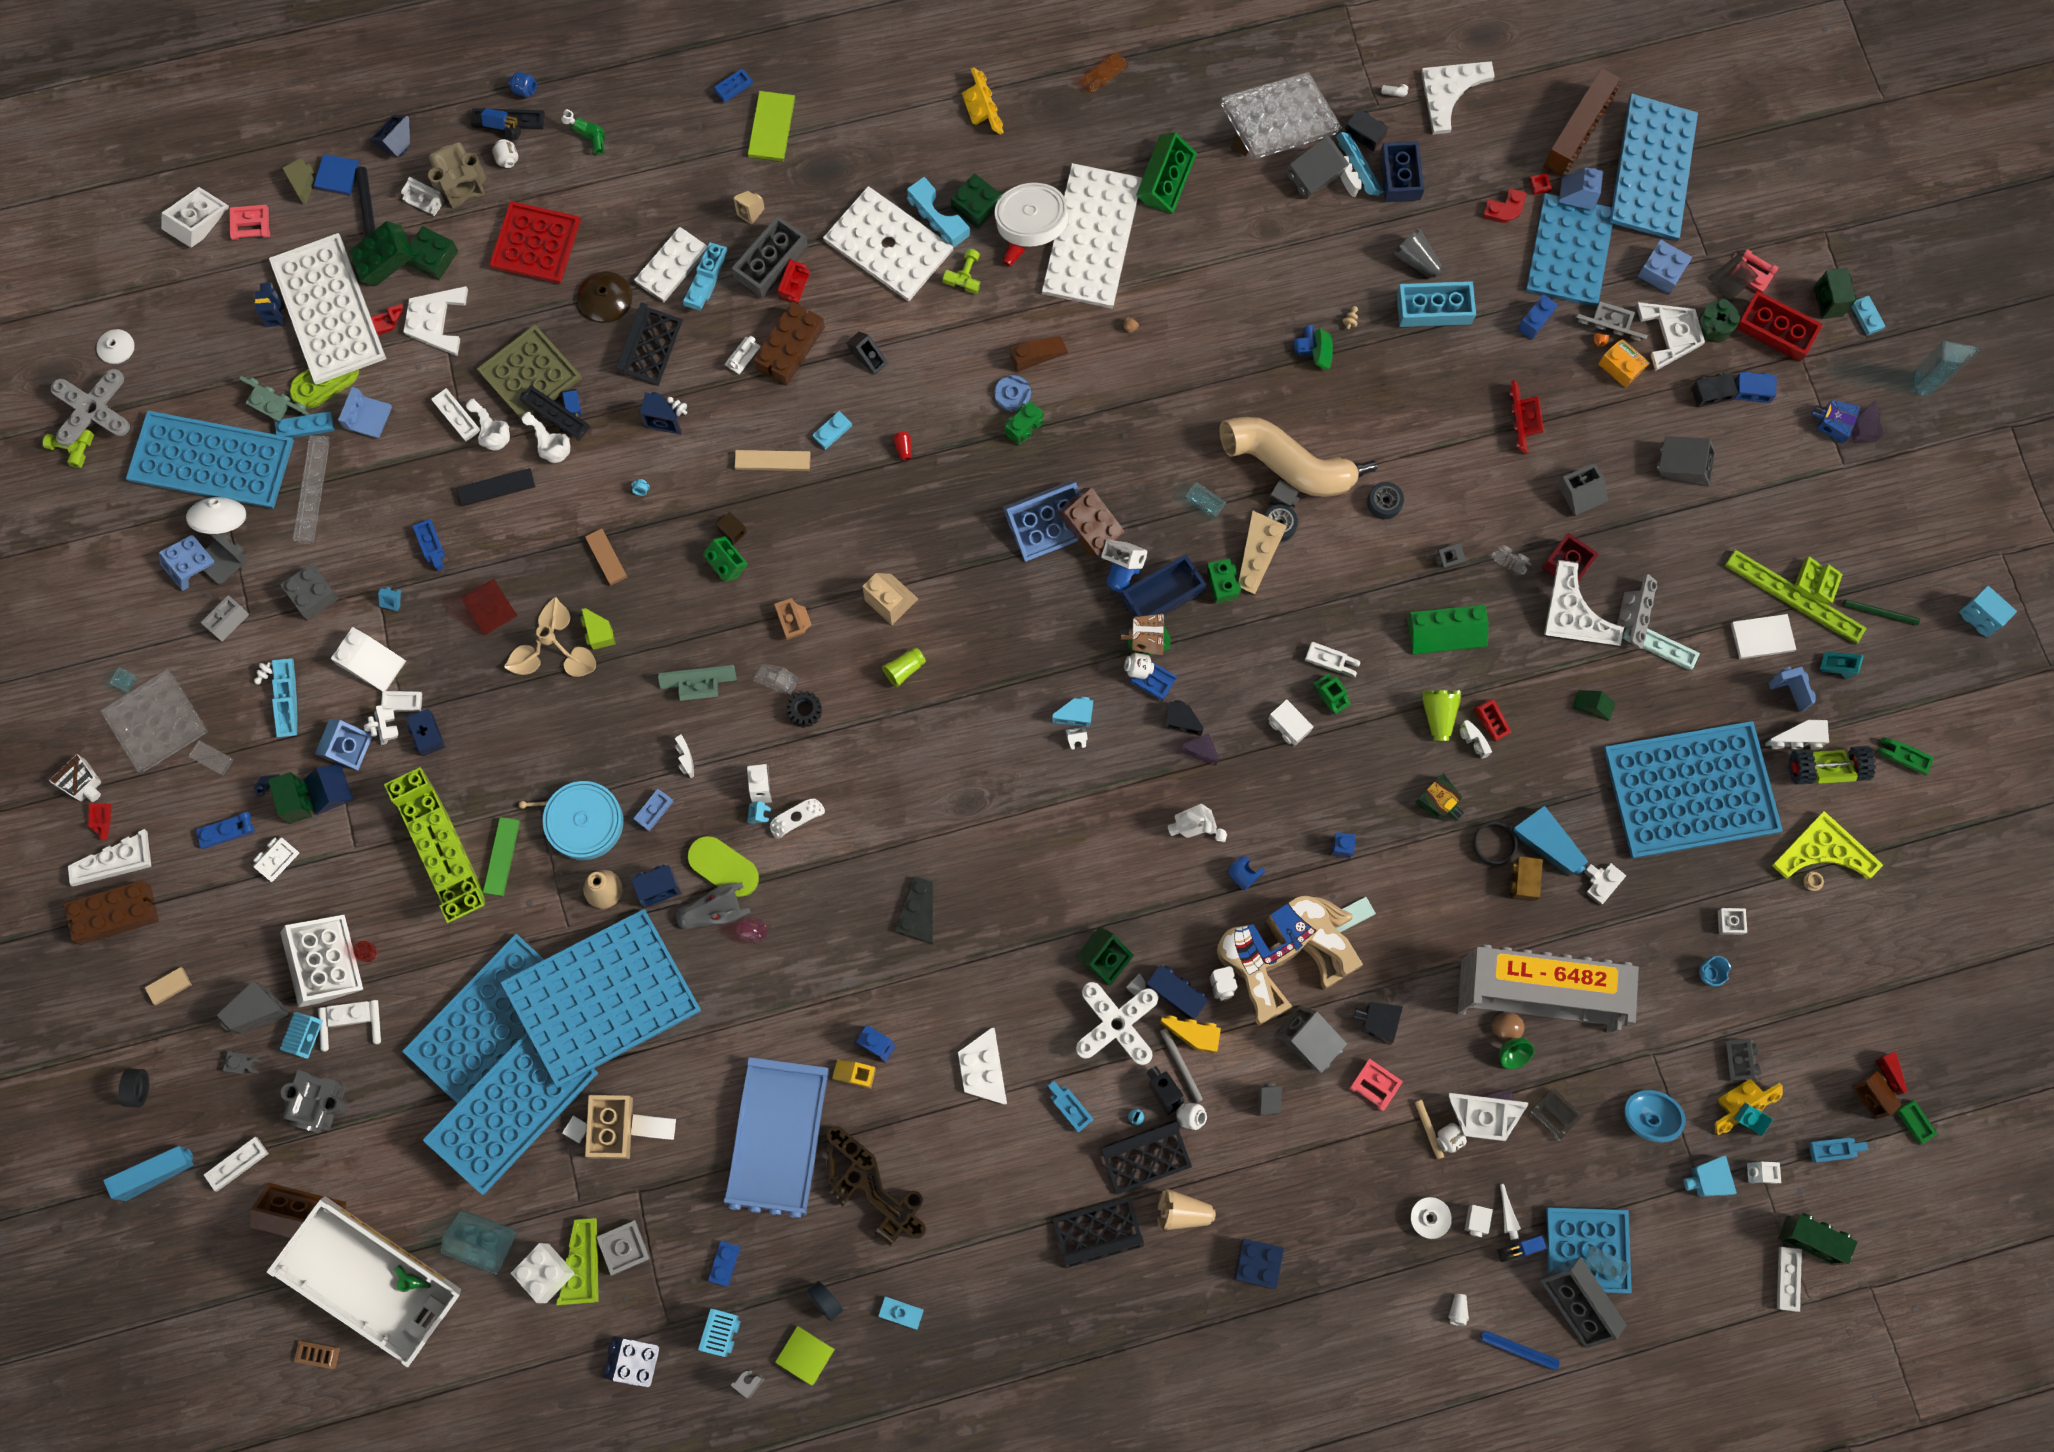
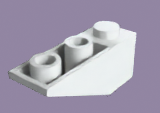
[1765,720,1829,750]

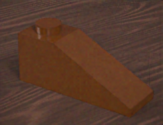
[1010,336,1068,372]

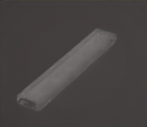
[293,435,330,544]

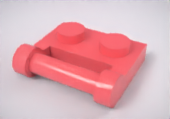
[230,205,270,240]
[1730,249,1779,293]
[1349,1059,1403,1112]

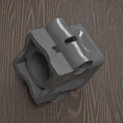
[281,1070,348,1134]

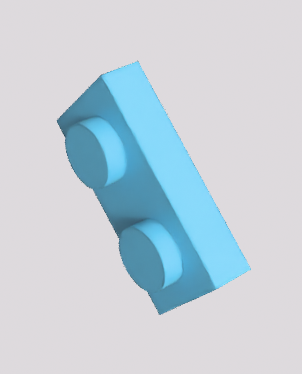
[1851,296,1886,335]
[812,411,852,450]

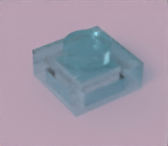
[109,667,138,693]

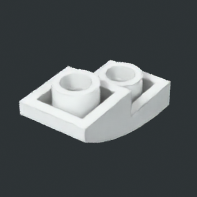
[1340,156,1361,197]
[1460,720,1492,759]
[675,735,694,778]
[631,1114,676,1140]

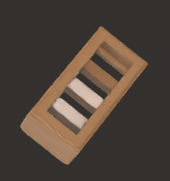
[294,1341,340,1369]

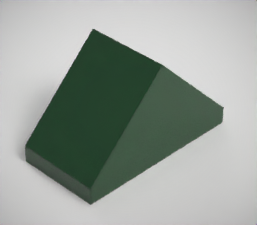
[1573,690,1615,721]

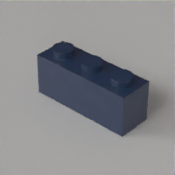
[1146,965,1209,1020]

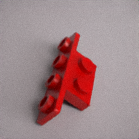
[1509,380,1544,454]

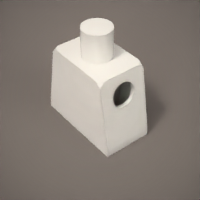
[1101,540,1147,569]

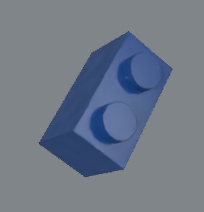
[1518,294,1558,340]
[1734,371,1777,403]

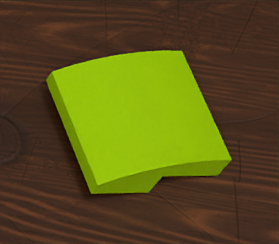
[1794,556,1843,604]
[776,1326,835,1386]

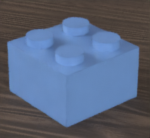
[1638,239,1692,294]

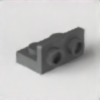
[1726,1039,1761,1081]

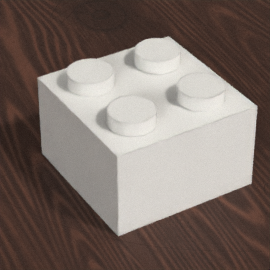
[511,1243,575,1303]

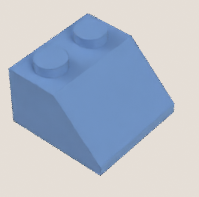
[1559,167,1603,210]
[314,719,372,771]

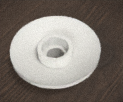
[96,329,134,364]
[1411,1197,1451,1239]

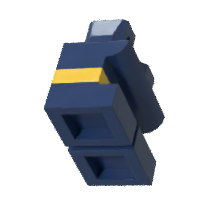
[255,283,285,327]

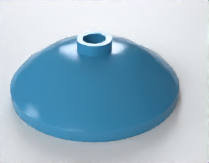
[1624,1090,1686,1142]

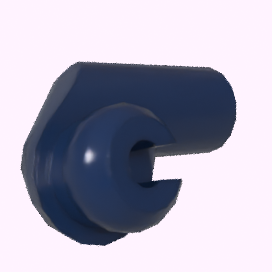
[254,774,280,796]

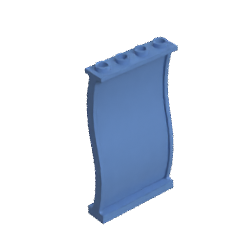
[724,1057,829,1218]

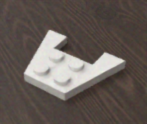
[404,286,468,356]
[1636,302,1705,371]

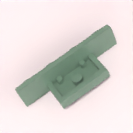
[240,376,310,422]
[658,665,737,701]

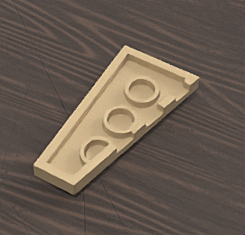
[1239,511,1287,595]

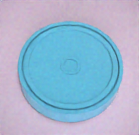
[543,781,623,860]

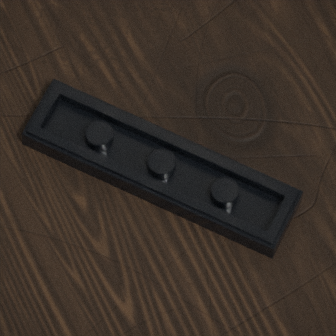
[471,108,545,130]
[519,385,590,441]
[457,468,536,506]

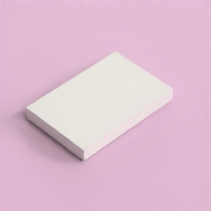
[1731,614,1796,659]

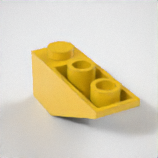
[1160,1016,1221,1054]

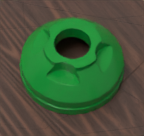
[1499,1038,1534,1069]

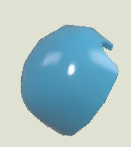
[1699,956,1731,987]

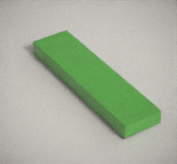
[483,817,520,897]

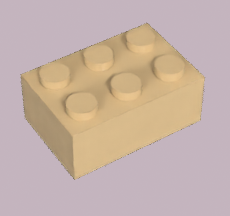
[585,1095,633,1159]

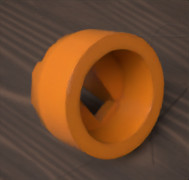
[1594,334,1609,347]

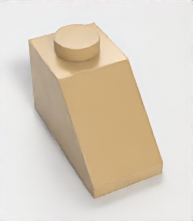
[734,191,765,225]

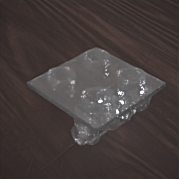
[1491,544,1531,575]

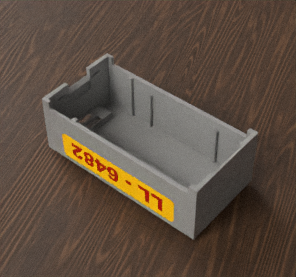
[1457,944,1639,1033]

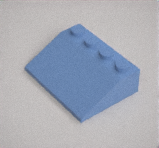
[1003,480,1079,562]

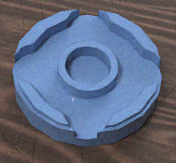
[994,375,1031,412]

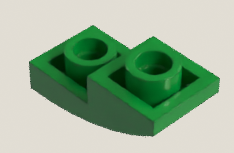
[1312,328,1333,371]

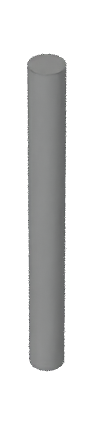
[1160,1028,1203,1103]

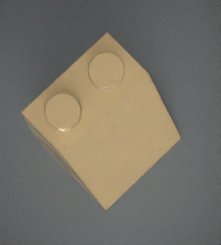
[862,573,918,625]

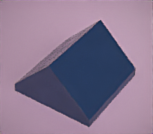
[304,765,354,815]

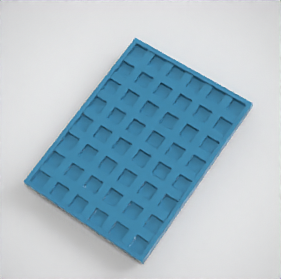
[500,909,701,1088]

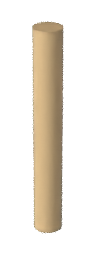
[1414,1100,1444,1159]

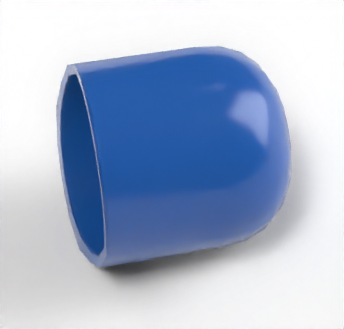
[1107,562,1141,593]
[1228,856,1266,891]

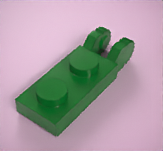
[1876,737,1934,776]

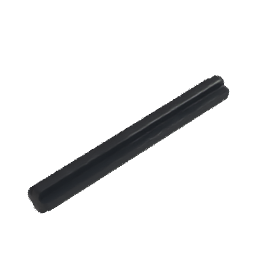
[356,166,376,238]

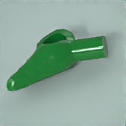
[393,1265,431,1292]

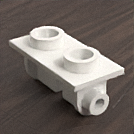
[724,336,761,375]

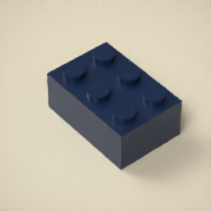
[1380,141,1424,202]

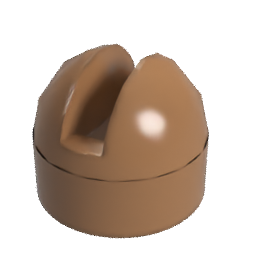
[1123,316,1139,333]

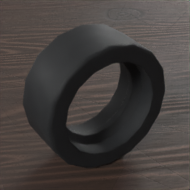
[118,1068,149,1108]

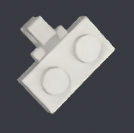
[1584,863,1626,906]

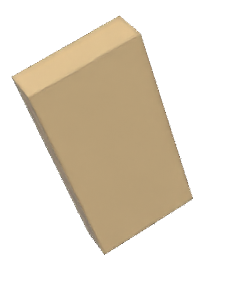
[145,967,192,1005]

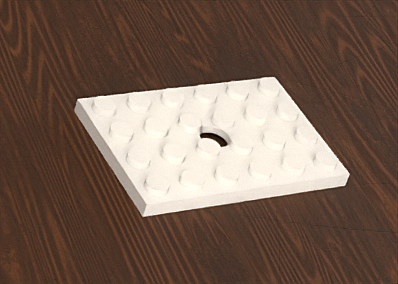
[823,186,953,302]

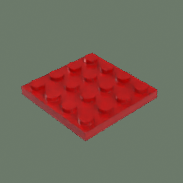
[489,201,581,284]

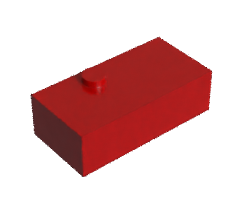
[1735,291,1823,362]

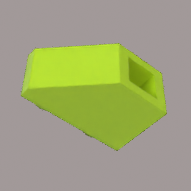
[580,608,616,650]

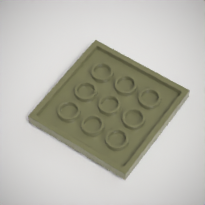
[477,325,582,422]

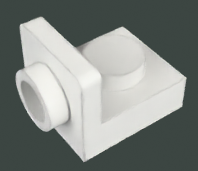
[1747,1162,1781,1184]

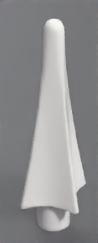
[1500,1184,1521,1240]

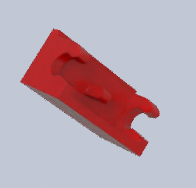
[778,259,810,304]

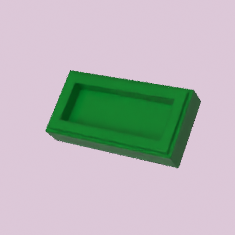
[1896,1100,1937,1145]

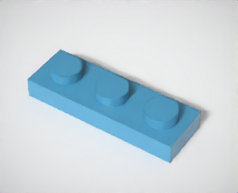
[275,411,335,438]

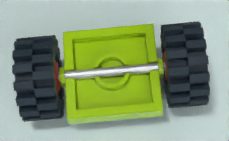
[1789,746,1876,785]

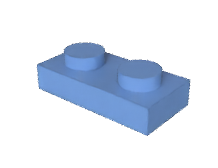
[633,789,674,832]

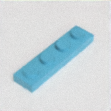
[1336,132,1384,196]

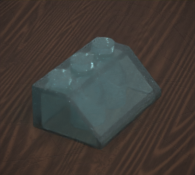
[440,1209,517,1275]

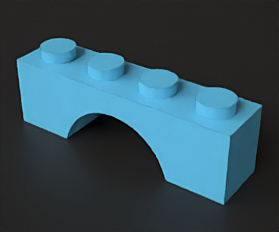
[907,177,970,248]

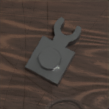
[223,1051,262,1075]

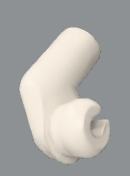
[1381,84,1408,97]

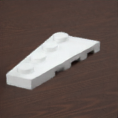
[68,829,151,886]

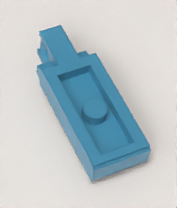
[1047,1081,1094,1133]
[1809,1138,1868,1163]

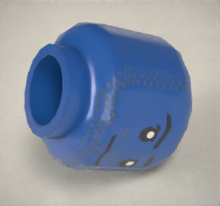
[508,72,537,97]

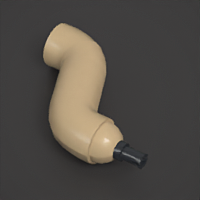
[1219,417,1377,497]

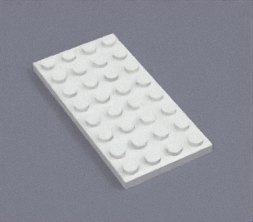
[1042,163,1142,309]
[269,233,386,385]

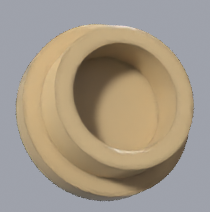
[1803,872,1824,891]

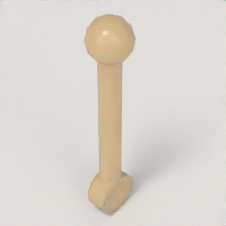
[519,801,547,809]

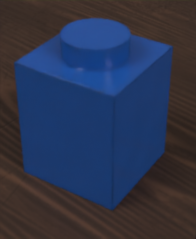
[1331,832,1356,859]

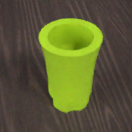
[882,647,926,687]

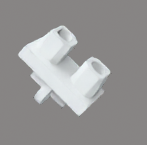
[364,705,398,745]

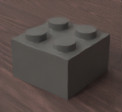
[280,563,340,620]

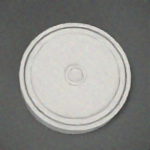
[995,183,1068,246]

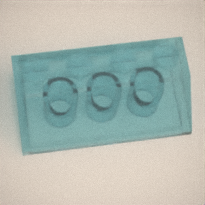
[1912,341,1980,395]

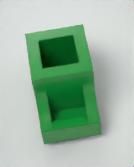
[1312,673,1351,716]

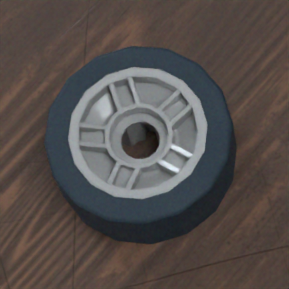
[1264,504,1298,542]

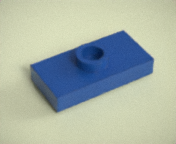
[713,68,753,103]

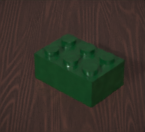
[349,221,414,286]
[1778,1213,1858,1266]

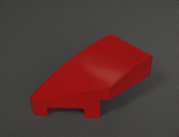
[371,304,403,335]
[88,803,111,840]

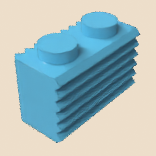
[280,1012,323,1059]

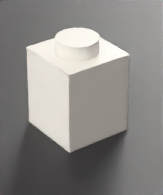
[1464,1205,1493,1237]

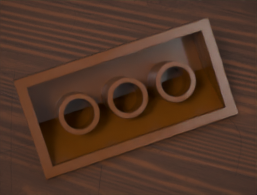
[250,1183,346,1238]

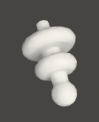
[666,397,687,416]
[254,662,273,685]

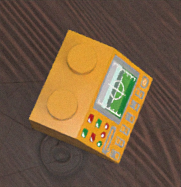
[1598,339,1650,388]

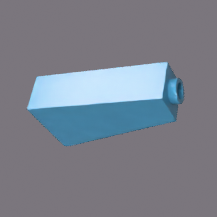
[1513,806,1588,876]
[103,1146,194,1201]

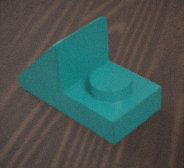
[1820,652,1863,679]
[1734,1102,1774,1136]

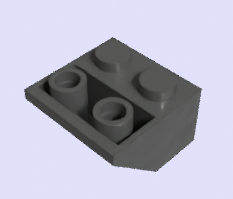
[1558,463,1608,516]

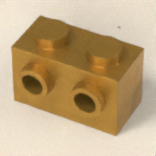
[1510,857,1543,901]

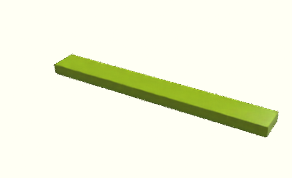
[1724,549,1867,645]

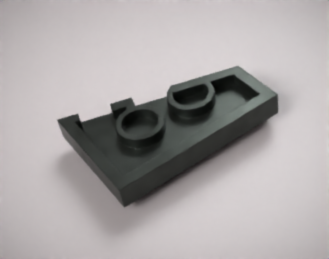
[896,876,933,944]

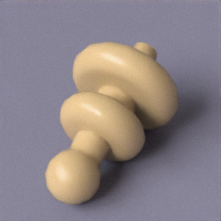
[1343,306,1358,329]

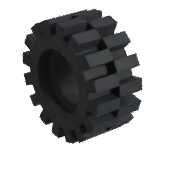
[786,691,822,728]

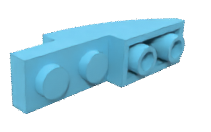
[683,242,727,311]

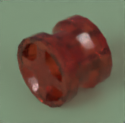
[353,940,377,963]

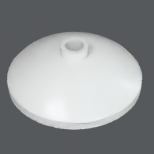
[186,497,246,534]

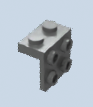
[203,533,248,585]

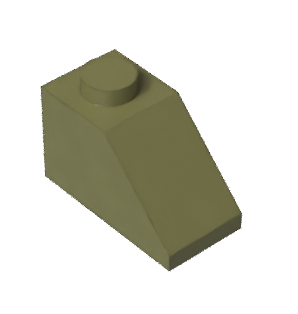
[283,158,315,204]

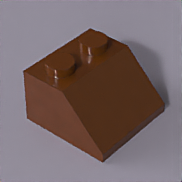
[1851,1071,1901,1120]

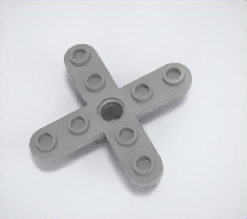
[51,369,130,446]

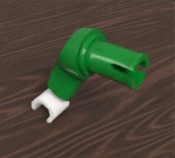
[561,109,606,155]

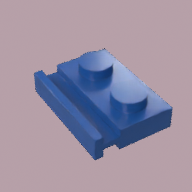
[1130,661,1177,701]

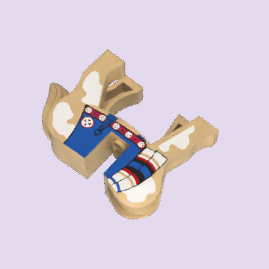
[1217,896,1363,1026]

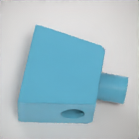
[1683,1156,1737,1197]

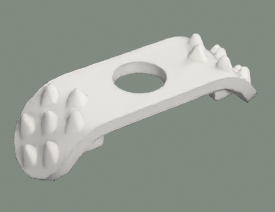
[770,799,825,838]

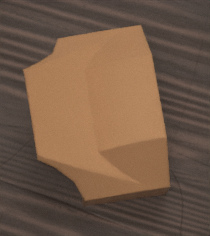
[774,598,812,640]

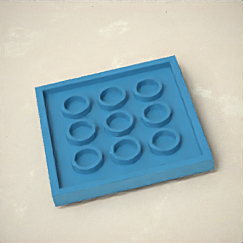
[1546,1208,1632,1294]

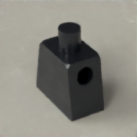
[1353,1002,1403,1045]
[1147,1066,1184,1116]

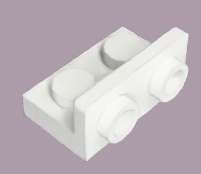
[253,836,299,882]

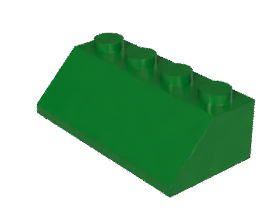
[1136,132,1197,214]
[1407,605,1489,655]

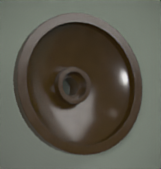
[577,271,632,323]

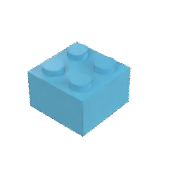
[1959,586,2017,638]

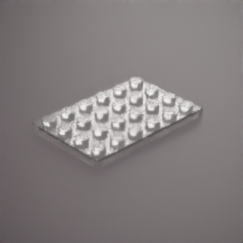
[1219,72,1343,159]

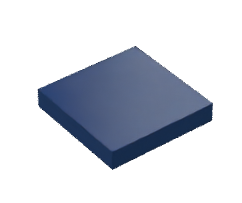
[314,154,360,195]

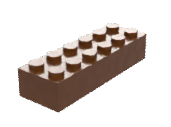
[1543,68,1620,177]

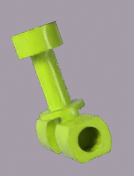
[942,249,981,295]
[43,429,94,468]

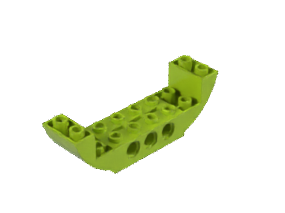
[384,767,485,923]

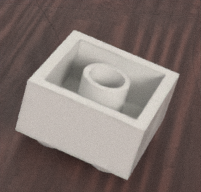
[1718,908,1747,935]

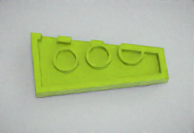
[556,1218,599,1305]

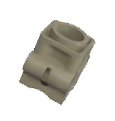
[428,143,486,208]

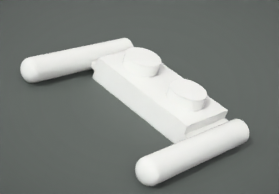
[318,1000,381,1052]

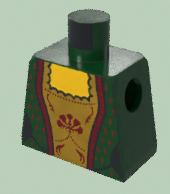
[1415,773,1464,821]

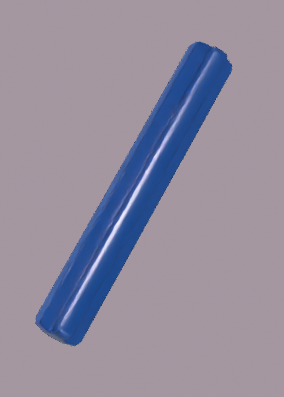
[1480,1330,1560,1370]

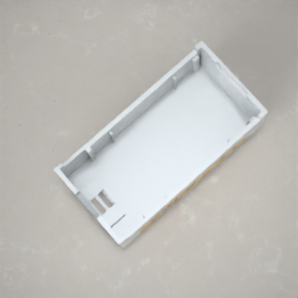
[267,1196,461,1367]

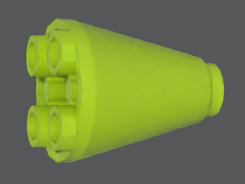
[1422,690,1461,741]

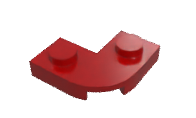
[1482,188,1527,223]

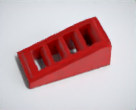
[1473,699,1512,741]
[1876,1051,1907,1095]

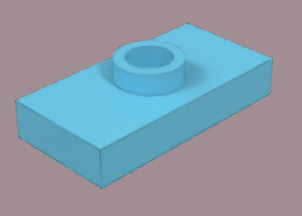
[878,1297,924,1330]

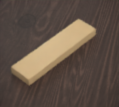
[735,450,811,471]

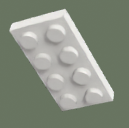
[634,227,708,303]

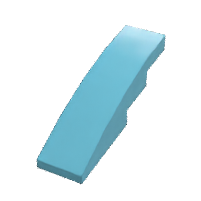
[272,658,297,737]

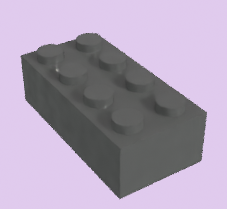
[732,216,808,298]

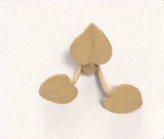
[504,597,596,677]

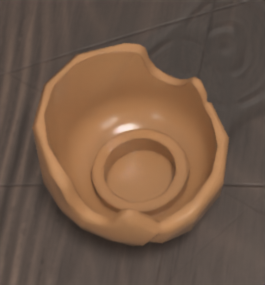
[1491,1012,1525,1042]

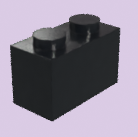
[1344,109,1388,152]
[1691,373,1738,408]

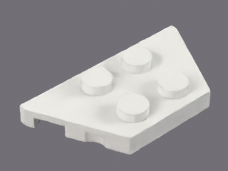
[958,1028,1007,1105]
[1449,1093,1528,1141]

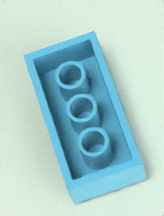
[1396,281,1476,327]

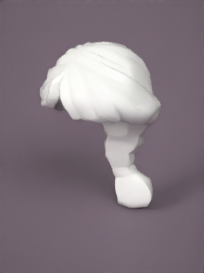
[466,399,510,451]
[522,412,570,463]

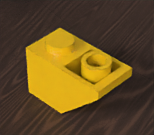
[832,1060,876,1089]

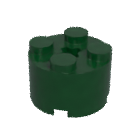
[1698,299,1740,343]

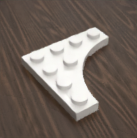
[1421,61,1495,135]
[1544,560,1624,646]

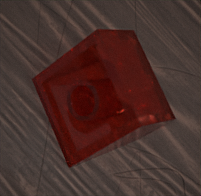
[461,579,517,635]

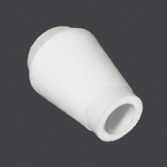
[1448,1294,1469,1326]

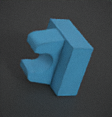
[378,587,401,611]

